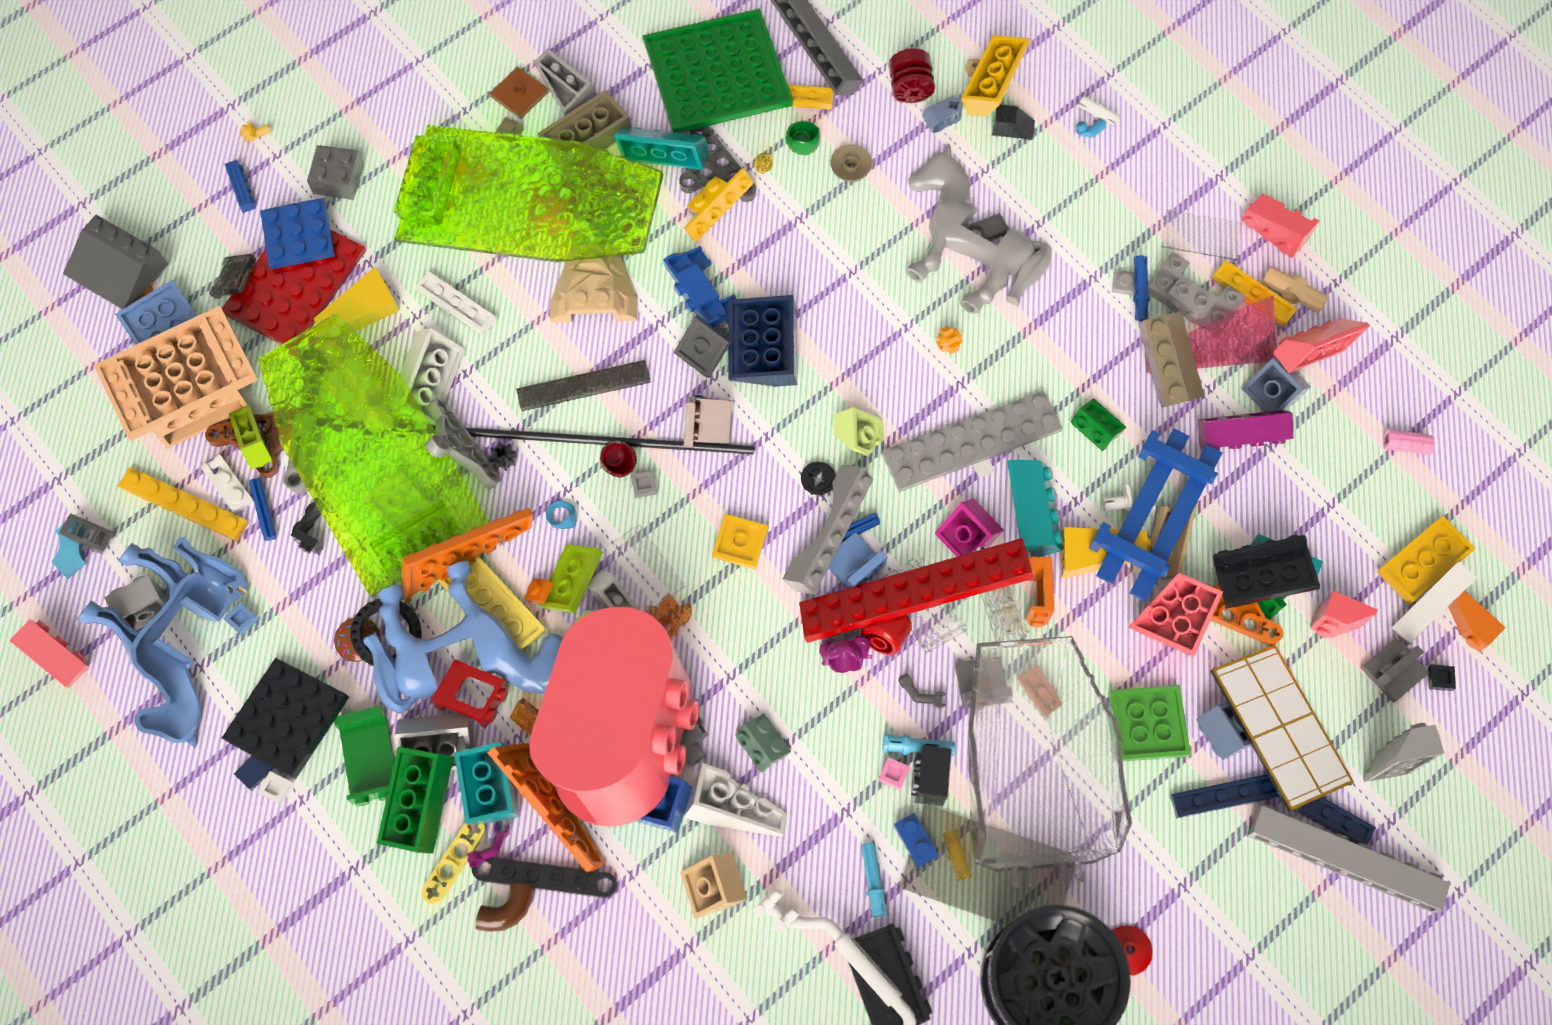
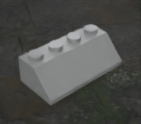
[1363,722,1445,782]

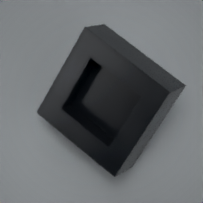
[1428,664,1456,691]

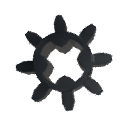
[488,442,517,471]

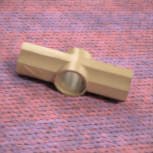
[1261,266,1329,313]

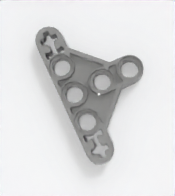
[425,397,501,489]

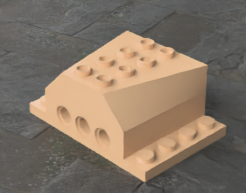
[94,306,258,449]

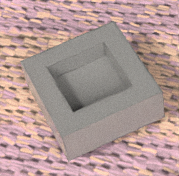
[1112,270,1135,296]
[630,470,657,498]

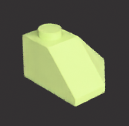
[834,407,884,456]

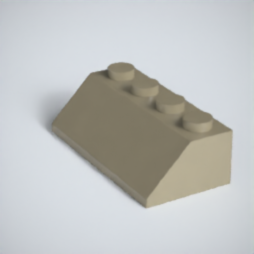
[537,90,632,175]
[1138,312,1205,408]

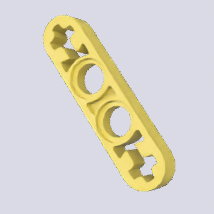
[422,823,487,905]

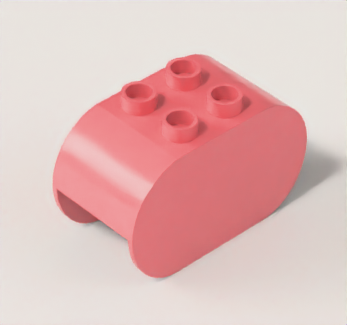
[529,607,699,826]

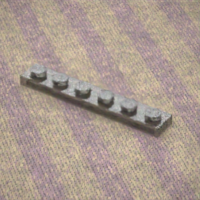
[516,360,651,412]

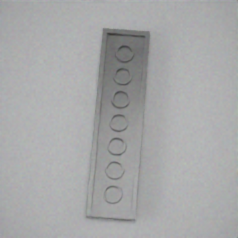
[882,391,1063,492]

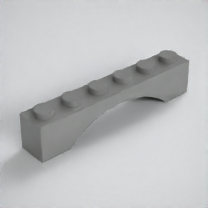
[782,465,874,595]

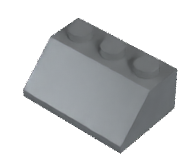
[395,714,474,771]

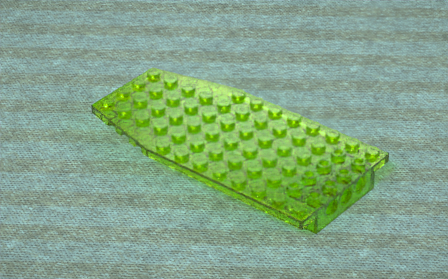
[394,125,664,262]
[258,313,490,598]

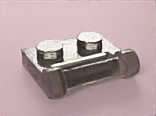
[209,254,256,299]

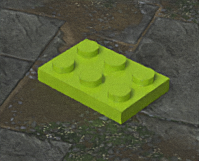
[538,544,603,614]

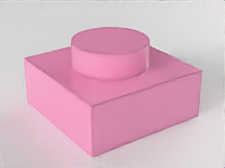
[878,757,910,790]

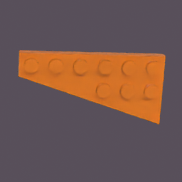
[401,508,533,604]
[487,743,606,872]

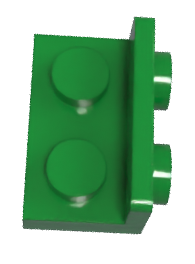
[1071,398,1127,451]

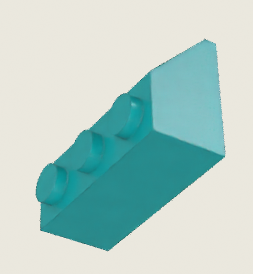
[454,742,520,825]

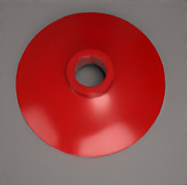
[1112,925,1153,976]

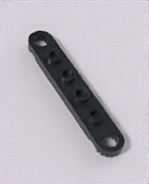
[471,857,617,898]

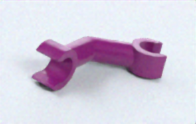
[466,821,510,868]

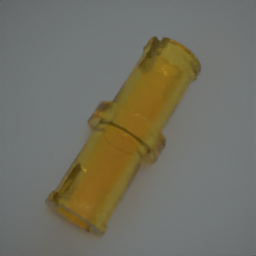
[942,829,972,881]

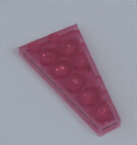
[1145,295,1277,373]

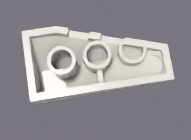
[684,763,787,837]

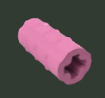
[1383,429,1435,455]

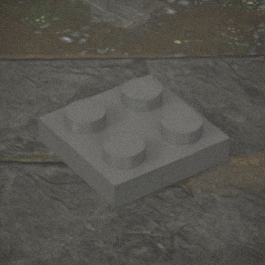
[673,316,732,378]

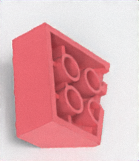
[1129,573,1223,658]

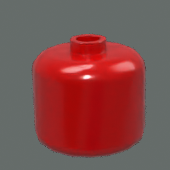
[861,615,912,655]

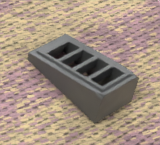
[59,513,114,554]

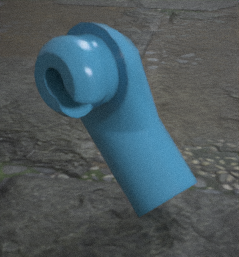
[1076,119,1107,138]

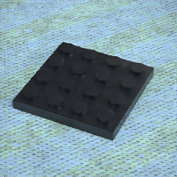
[221,657,350,780]

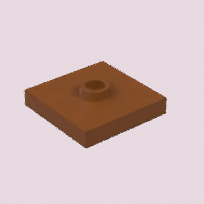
[490,66,549,119]

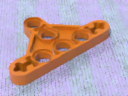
[1211,584,1284,645]

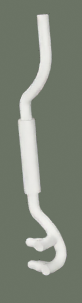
[753,889,916,1025]

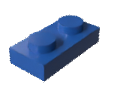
[893,813,939,868]

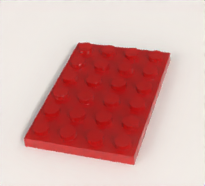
[222,230,367,352]

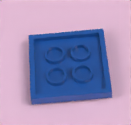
[260,197,335,270]

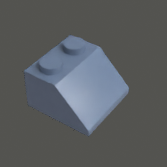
[1242,357,1311,412]
[1196,701,1254,760]

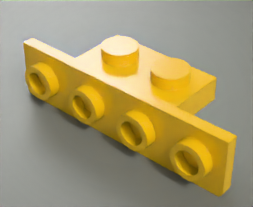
[684,168,753,242]

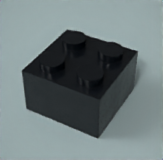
[911,745,952,806]

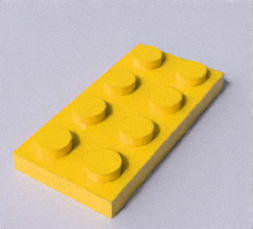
[1377,515,1476,606]

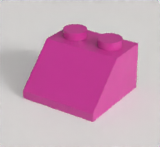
[935,498,1004,557]

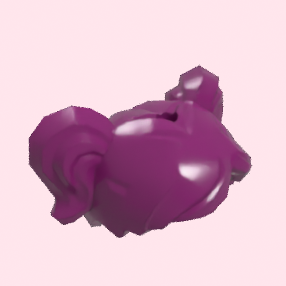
[819,635,872,673]

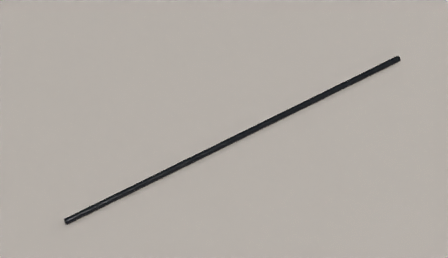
[226,414,754,455]

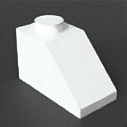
[588,569,639,609]

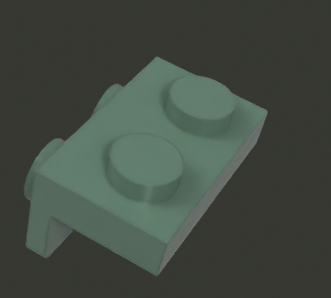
[735,713,791,773]

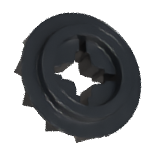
[800,461,836,497]

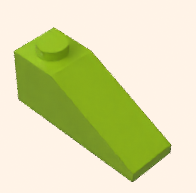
[229,405,272,470]

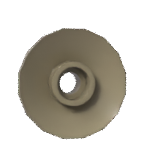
[830,144,872,182]

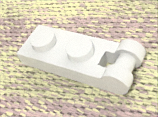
[200,453,254,515]

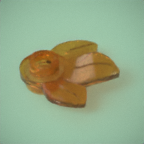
[646,594,692,638]

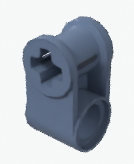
[922,97,963,133]

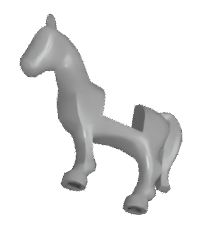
[905,143,1052,315]

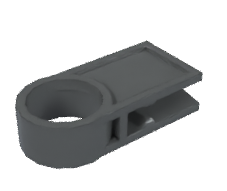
[967,213,1009,241]

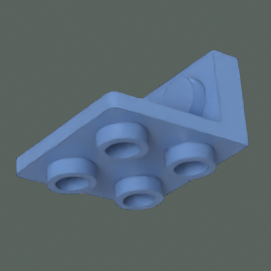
[828,533,888,588]

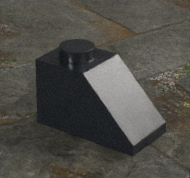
[992,104,1035,140]

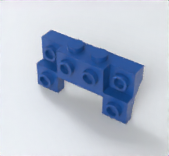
[663,246,736,328]

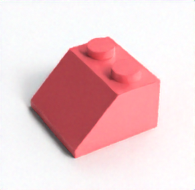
[1310,591,1378,638]

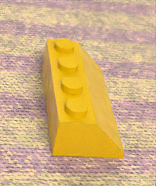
[961,35,1031,117]

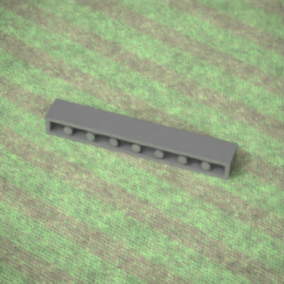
[1247,805,1451,914]

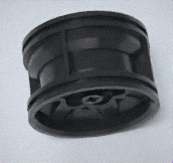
[980,905,1131,1025]

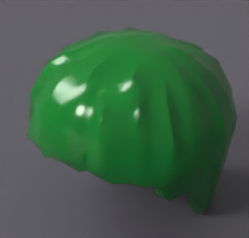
[785,121,821,156]

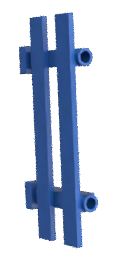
[1089,428,1223,602]

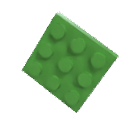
[1108,685,1191,762]

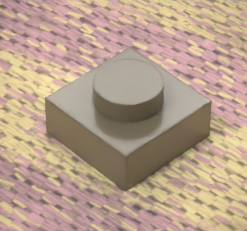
[495,117,524,145]

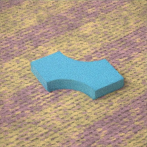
[51,521,90,579]

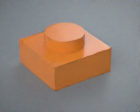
[524,578,553,604]

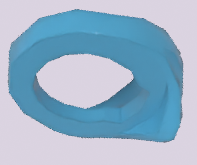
[545,501,577,529]

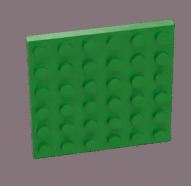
[642,8,793,133]

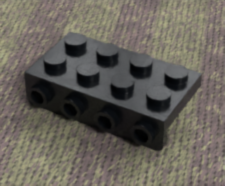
[1213,535,1320,609]
[847,923,933,1025]

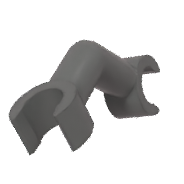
[898,673,946,708]

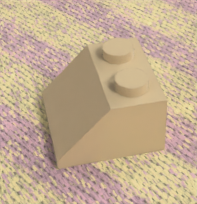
[680,852,747,919]

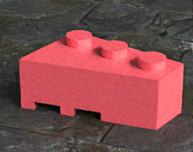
[1242,193,1320,258]

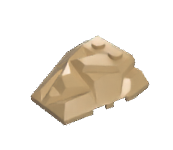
[550,243,637,322]

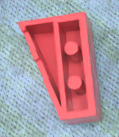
[9,619,89,688]

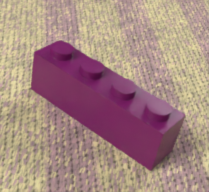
[1198,409,1294,451]

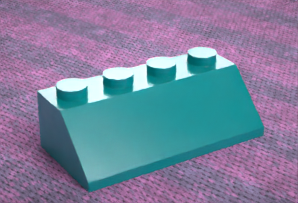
[614,127,709,170]
[1007,460,1064,557]

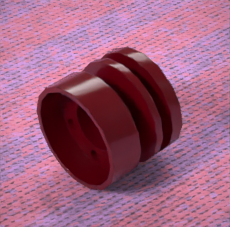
[888,48,935,104]

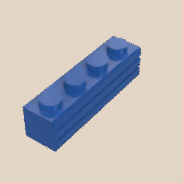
[224,160,256,213]

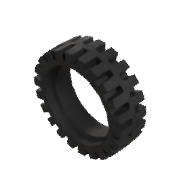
[350,598,422,666]

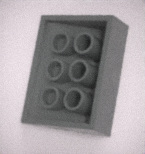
[63,214,168,310]

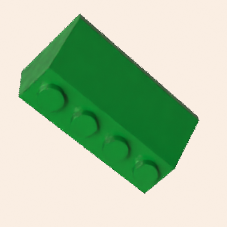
[376,746,454,854]

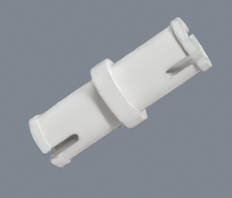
[1078,95,1120,127]

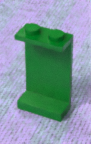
[334,706,394,807]

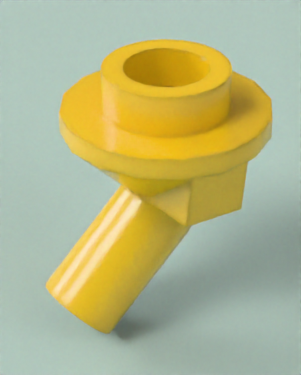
[240,121,272,142]

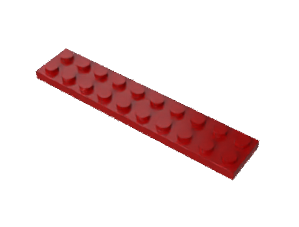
[799,538,1034,643]

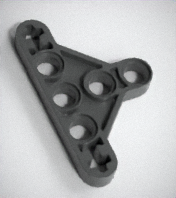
[679,126,756,202]

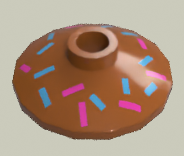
[334,618,381,662]

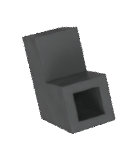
[680,723,709,766]

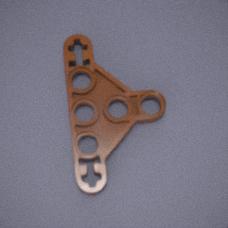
[205,407,317,478]

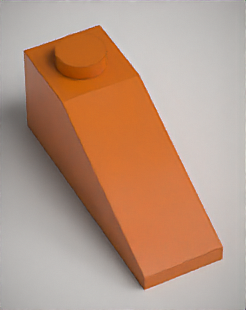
[1448,591,1506,652]

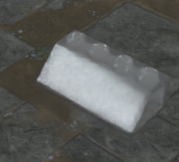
[975,547,1029,648]

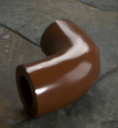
[476,883,535,932]

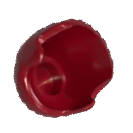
[600,441,637,478]

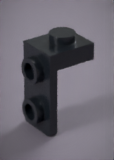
[291,498,325,555]

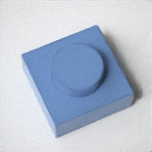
[223,602,259,636]

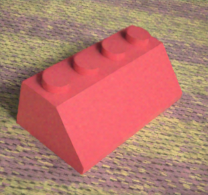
[1273,318,1370,373]

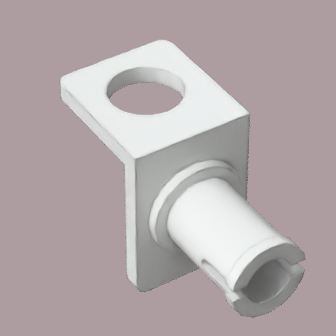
[1102,483,1156,517]

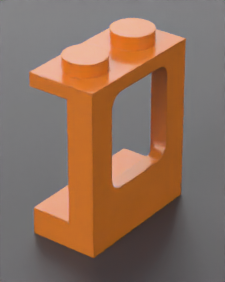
[1024,557,1054,628]

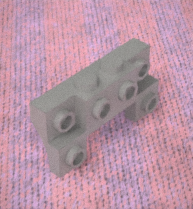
[1148,252,1246,338]

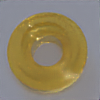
[754,153,773,174]

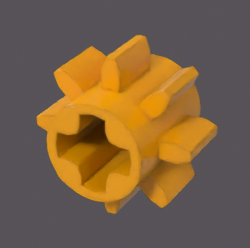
[936,326,963,354]

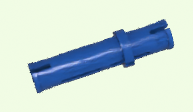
[1133,255,1150,322]

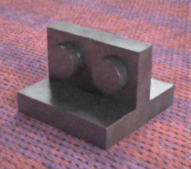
[1361,638,1429,703]

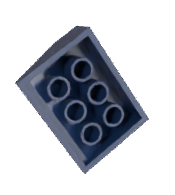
[728,295,798,387]

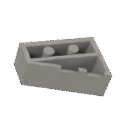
[534,48,597,116]

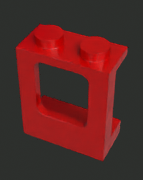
[432,659,509,729]

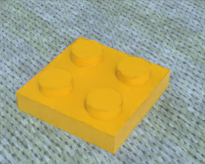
[712,514,769,570]

